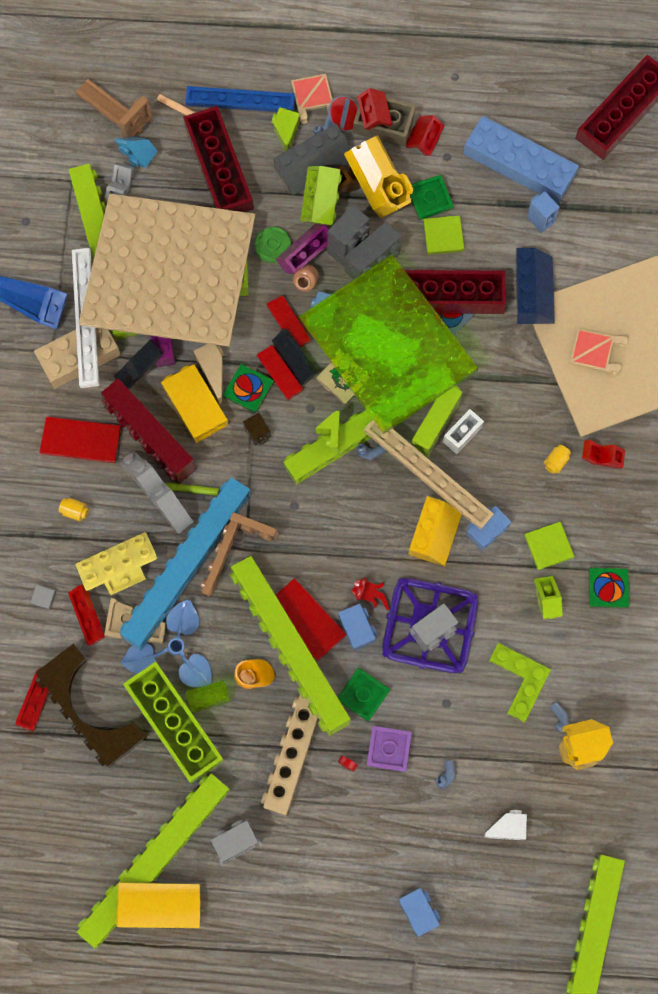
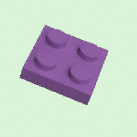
[366,726,412,772]

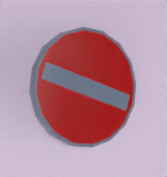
[328,95,358,132]

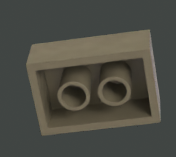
[353,91,416,147]

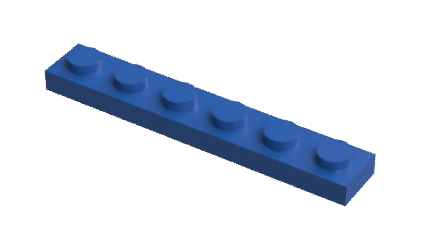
[185,86,295,112]

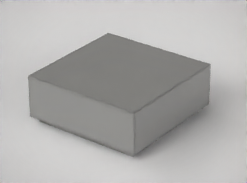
[30,585,56,610]

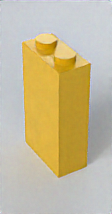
[161,364,229,443]

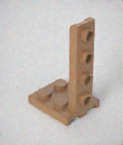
[75,79,153,138]
[201,512,279,596]

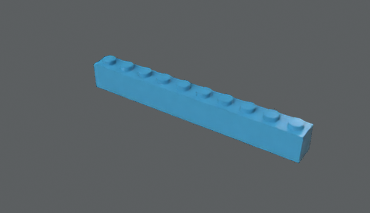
[120,477,251,651]

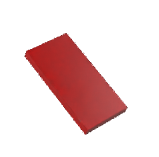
[39,417,121,463]
[275,578,347,661]

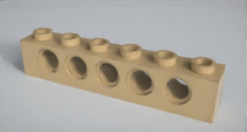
[261,695,318,816]

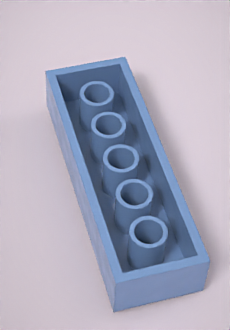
[463,116,579,204]

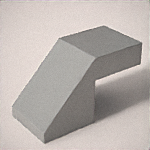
[104,162,134,203]

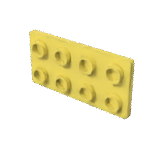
[76,532,157,595]

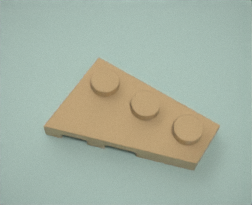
[104,598,166,644]

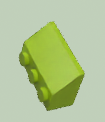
[300,166,341,225]

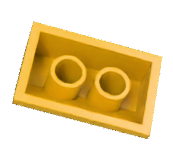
[408,496,462,567]

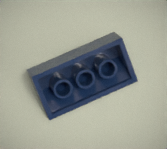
[515,248,555,324]

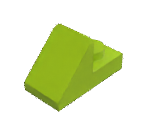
[315,411,340,453]

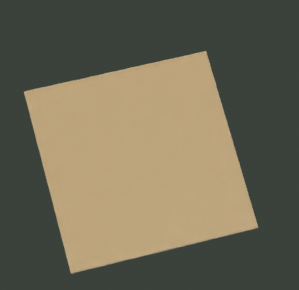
[79,194,255,347]
[532,256,658,437]

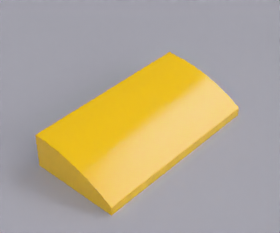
[116,883,200,928]

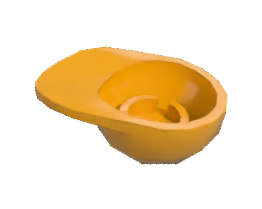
[234,659,275,689]

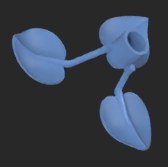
[121,600,212,687]

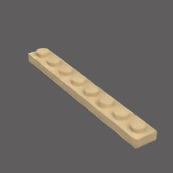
[364,416,494,530]

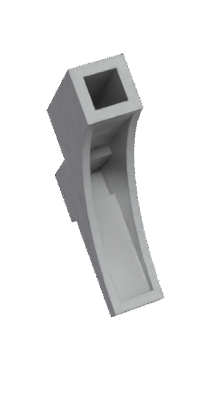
[120,452,193,534]

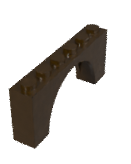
[35,643,147,768]

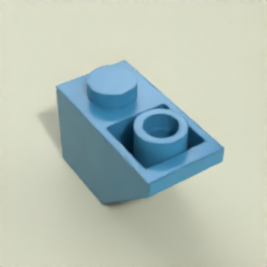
[115,136,158,168]

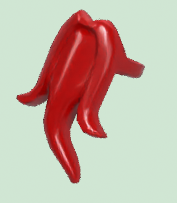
[352,577,390,610]

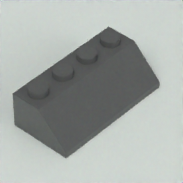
[273,124,350,196]

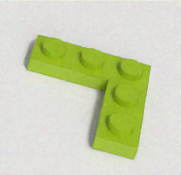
[489,643,551,723]

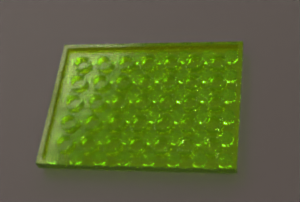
[299,255,478,434]

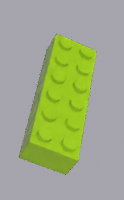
[123,661,225,784]

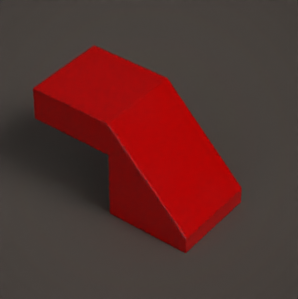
[582,440,625,469]

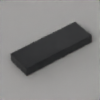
[272,329,317,385]
[114,339,164,389]

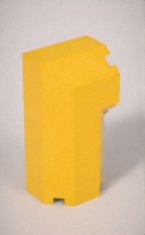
[344,135,413,219]
[559,719,613,770]

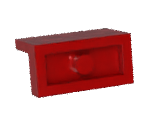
[357,88,392,130]
[406,115,445,156]

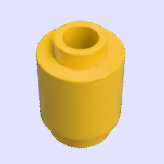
[544,445,571,474]
[59,498,89,522]

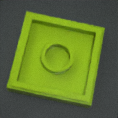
[423,215,464,255]
[524,522,574,571]

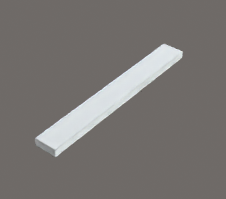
[72,248,99,388]

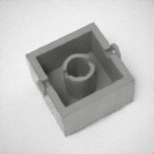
[408,604,459,652]
[211,820,262,866]

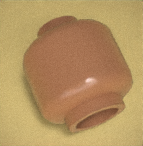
[293,265,319,292]

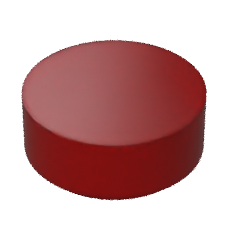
[338,755,358,772]

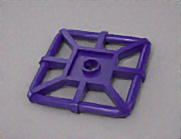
[382,577,478,674]

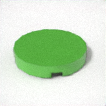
[254,227,291,263]

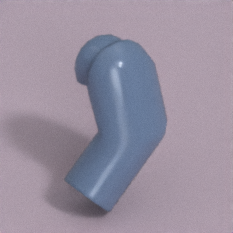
[313,115,332,135]
[356,444,385,460]
[550,702,569,733]
[435,761,455,788]

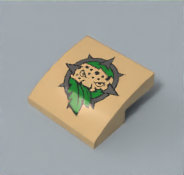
[316,352,370,404]

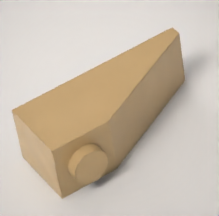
[193,344,224,404]

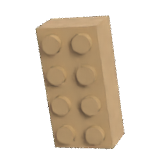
[34,328,121,389]

